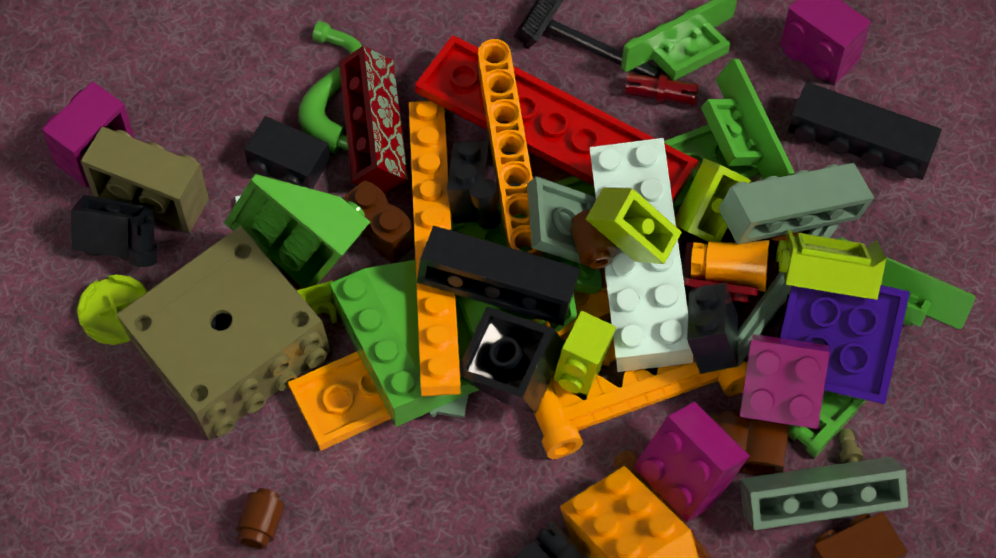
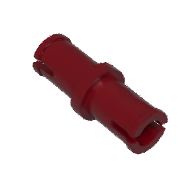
[625,72,699,106]

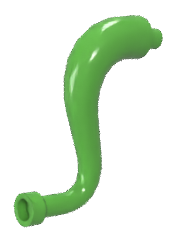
[298,21,362,154]

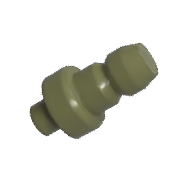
[839,428,864,464]

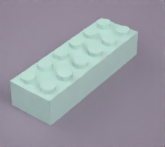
[590,138,693,372]

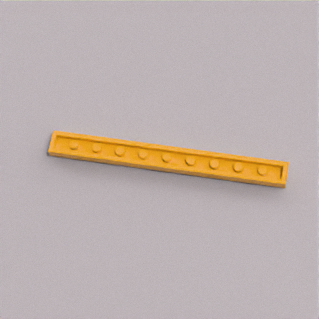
[409,101,461,396]

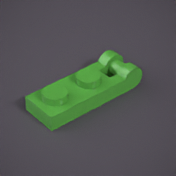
[788,391,867,458]

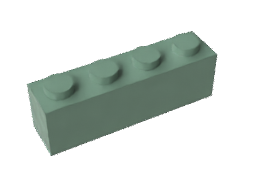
[718,163,874,245]
[740,456,909,530]

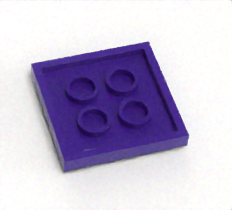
[780,285,910,405]

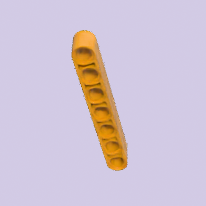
[478,39,542,257]

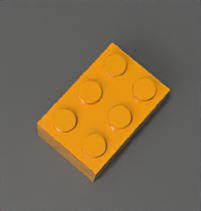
[560,466,698,558]

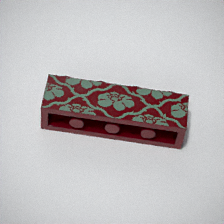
[339,46,408,194]

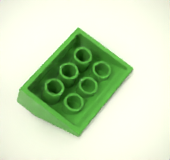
[224,174,370,288]
[330,260,479,427]

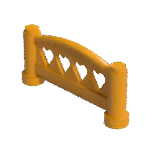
[534,339,748,459]

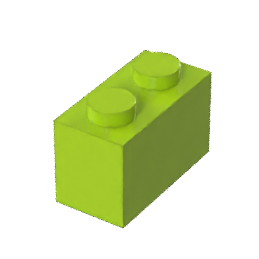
[675,158,751,242]
[586,187,682,264]
[553,311,616,396]

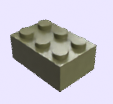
[81,127,209,233]

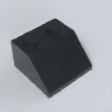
[459,307,565,414]

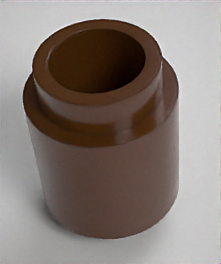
[570,209,617,269]
[236,488,285,550]

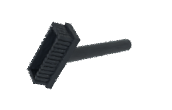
[513,0,660,77]

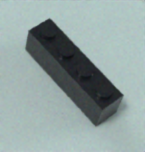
[788,82,942,180]
[417,225,580,326]

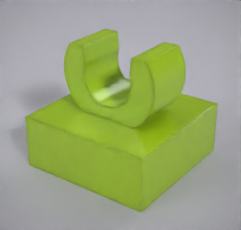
[296,280,337,324]

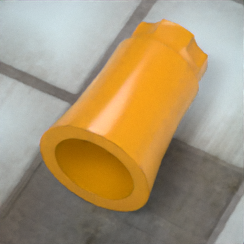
[691,240,769,292]

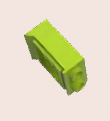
[776,230,886,300]

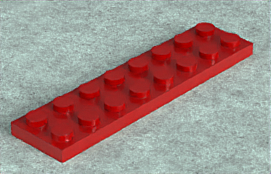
[415,35,698,203]

